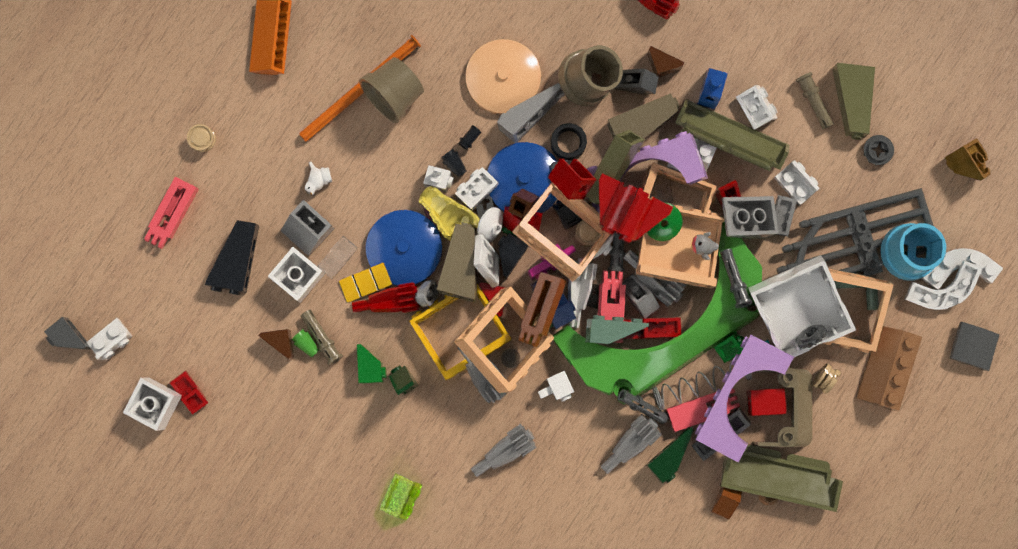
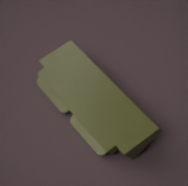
[675,99,789,171]
[720,444,843,512]

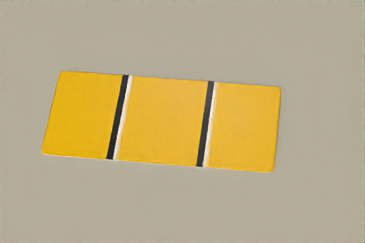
[339,263,392,302]

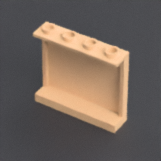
[636,205,725,289]

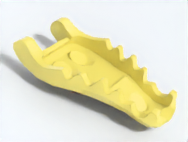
[419,186,480,241]

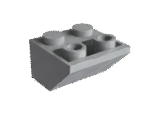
[280,200,335,256]

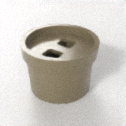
[558,45,623,106]
[359,57,424,123]

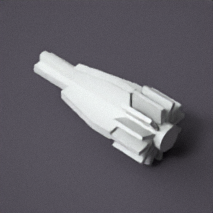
[568,258,597,328]

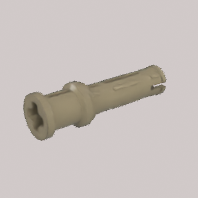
[796,72,834,130]
[301,309,343,366]

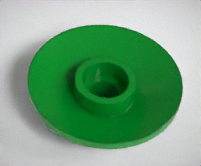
[646,202,683,241]

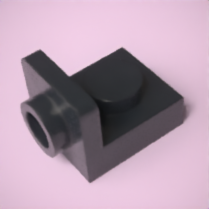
[552,200,582,230]

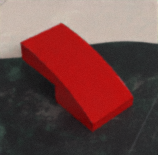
[170,370,208,415]

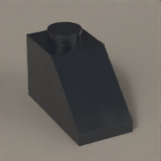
[498,233,528,279]

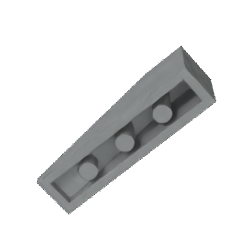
[497,83,565,144]

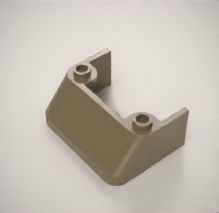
[753,368,812,447]

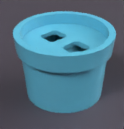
[881,223,946,281]

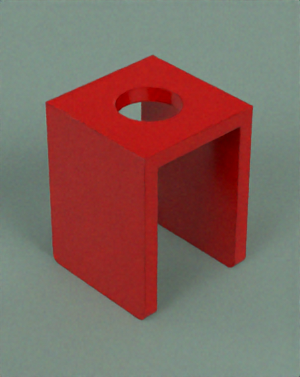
[548,159,597,200]
[746,389,786,416]

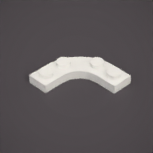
[921,248,1003,290]
[904,260,983,310]

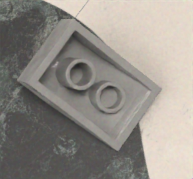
[722,196,779,239]

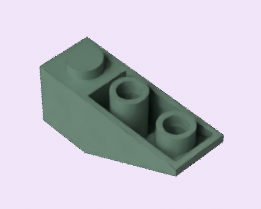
[585,315,649,344]

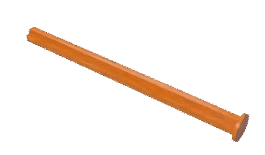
[299,35,421,141]

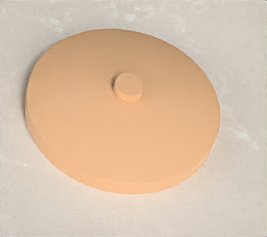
[466,39,541,115]

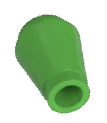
[291,329,319,357]

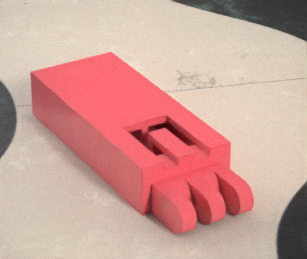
[144,177,199,249]
[598,270,626,343]
[666,388,740,432]

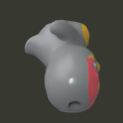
[691,232,719,260]

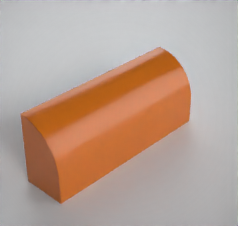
[249,0,292,75]

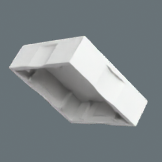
[748,255,856,357]

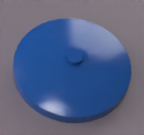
[487,142,557,213]
[366,210,442,286]

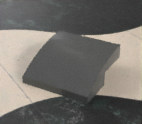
[949,322,1000,371]

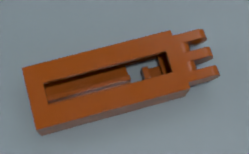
[519,272,567,347]

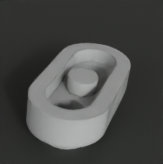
[416,280,439,307]

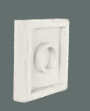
[474,234,500,288]

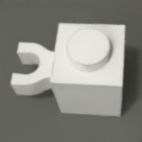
[423,165,454,192]
[538,371,574,402]

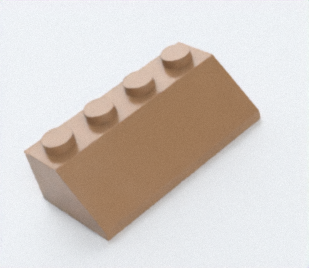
[856,326,922,411]

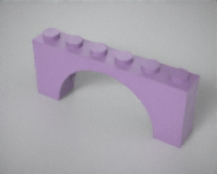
[587,131,708,213]
[695,335,794,462]

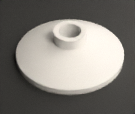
[477,207,503,243]
[593,233,615,259]

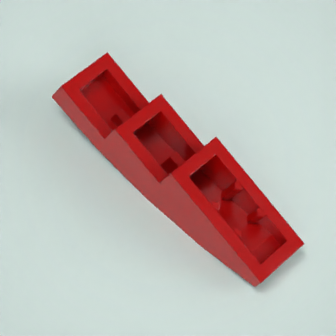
[623,317,682,340]

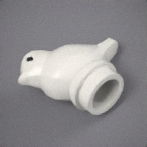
[305,162,332,195]

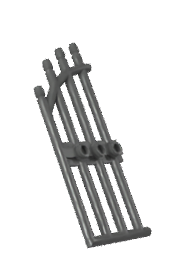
[776,188,934,276]

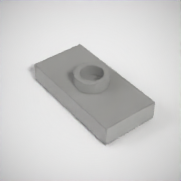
[775,195,797,237]

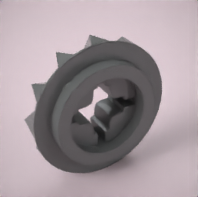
[863,135,894,165]
[797,325,827,348]

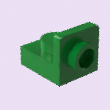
[714,332,744,363]

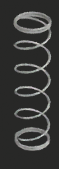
[652,360,752,411]

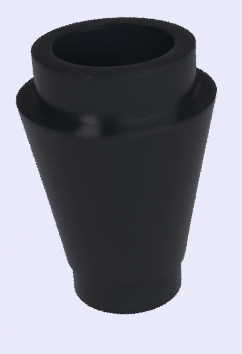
[441,149,467,178]

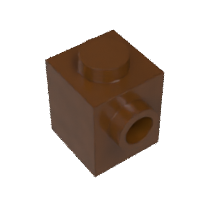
[508,188,539,219]

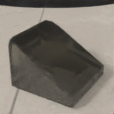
[586,284,610,309]

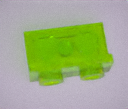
[380,473,422,520]

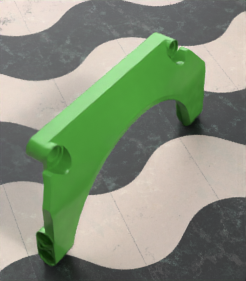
[553,222,762,404]

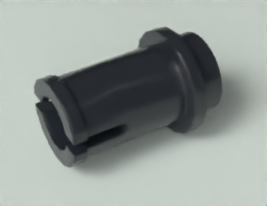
[458,125,481,150]

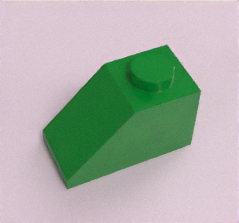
[357,344,387,384]

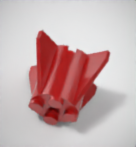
[599,173,673,243]

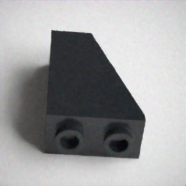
[205,220,259,295]

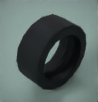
[551,123,587,161]

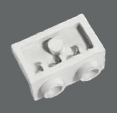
[736,85,778,130]
[774,160,820,206]
[455,167,499,211]
[86,318,132,361]

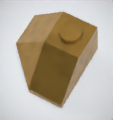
[944,138,991,181]

